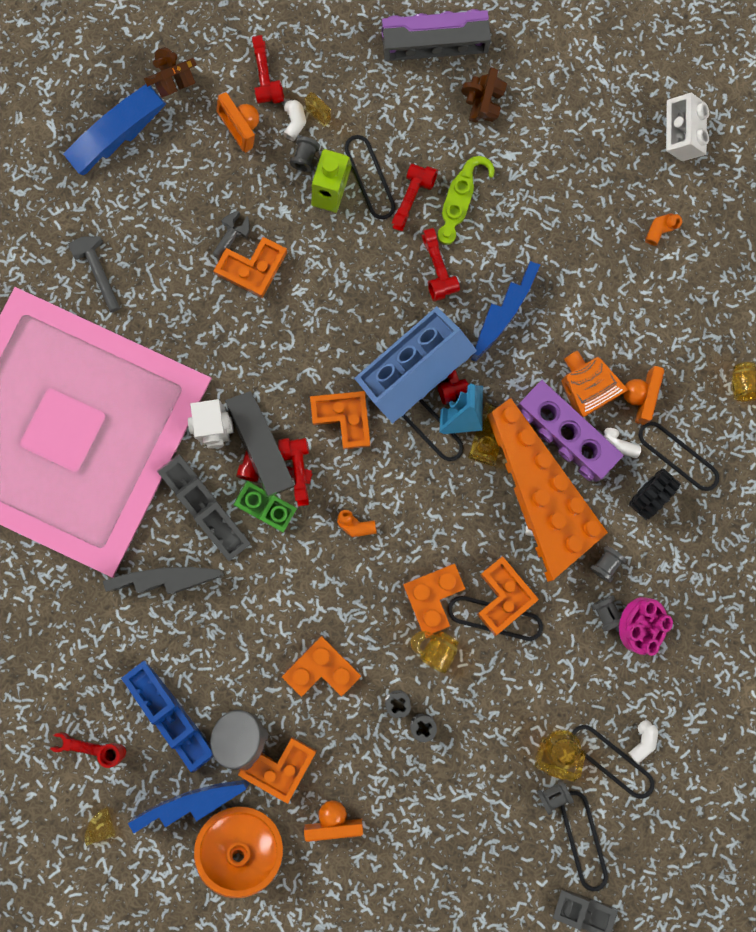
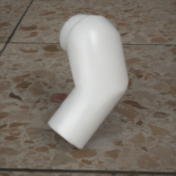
[283,100,306,141]
[604,428,641,458]
[628,720,658,764]

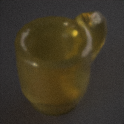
[731,362,756,402]
[410,631,459,674]

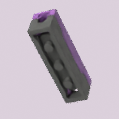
[382,9,491,61]

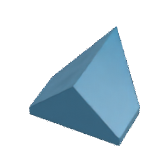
[439,383,483,434]

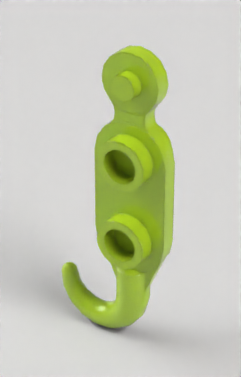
[437,156,495,245]

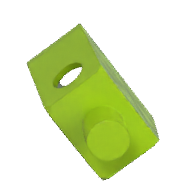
[311,149,352,213]

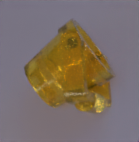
[535,729,586,781]

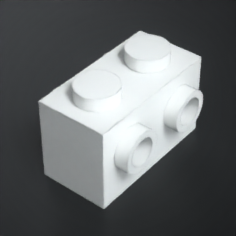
[666,92,709,161]
[188,399,234,448]

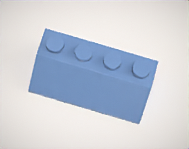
[354,306,477,424]

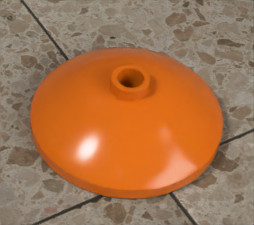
[194,807,283,898]

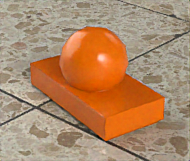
[216,92,260,153]
[623,366,665,425]
[304,800,363,842]

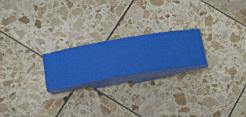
[63,84,166,175]
[471,261,540,362]
[121,660,213,773]
[128,780,249,834]

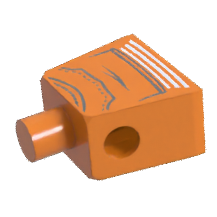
[561,350,628,418]

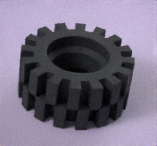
[629,468,681,520]

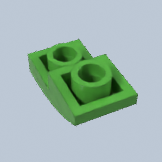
[233,481,297,533]

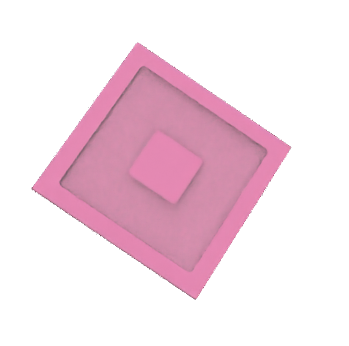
[0,287,212,578]

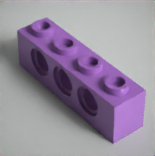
[517,380,624,482]

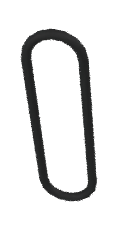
[344,135,395,220]
[402,399,464,461]
[638,421,719,491]
[448,596,543,641]
[570,725,654,799]
[561,791,608,891]

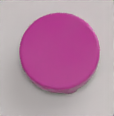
[619,597,673,656]

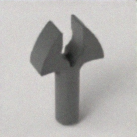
[213,211,250,259]

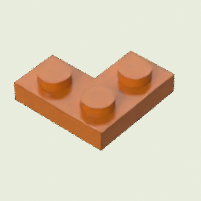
[213,237,287,298]
[310,391,370,449]
[477,556,539,636]
[403,563,465,637]
[282,636,361,697]
[238,737,317,804]

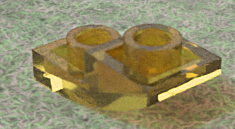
[468,402,500,467]

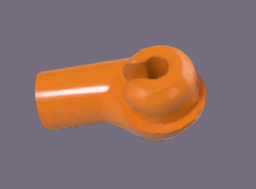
[645,213,682,246]
[337,510,377,537]

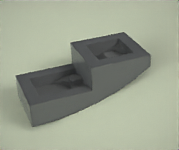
[553,889,618,932]

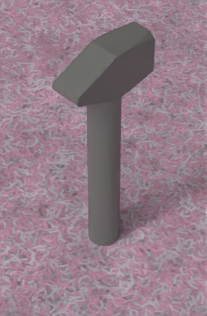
[68,236,120,313]

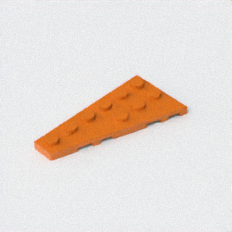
[487,398,608,582]

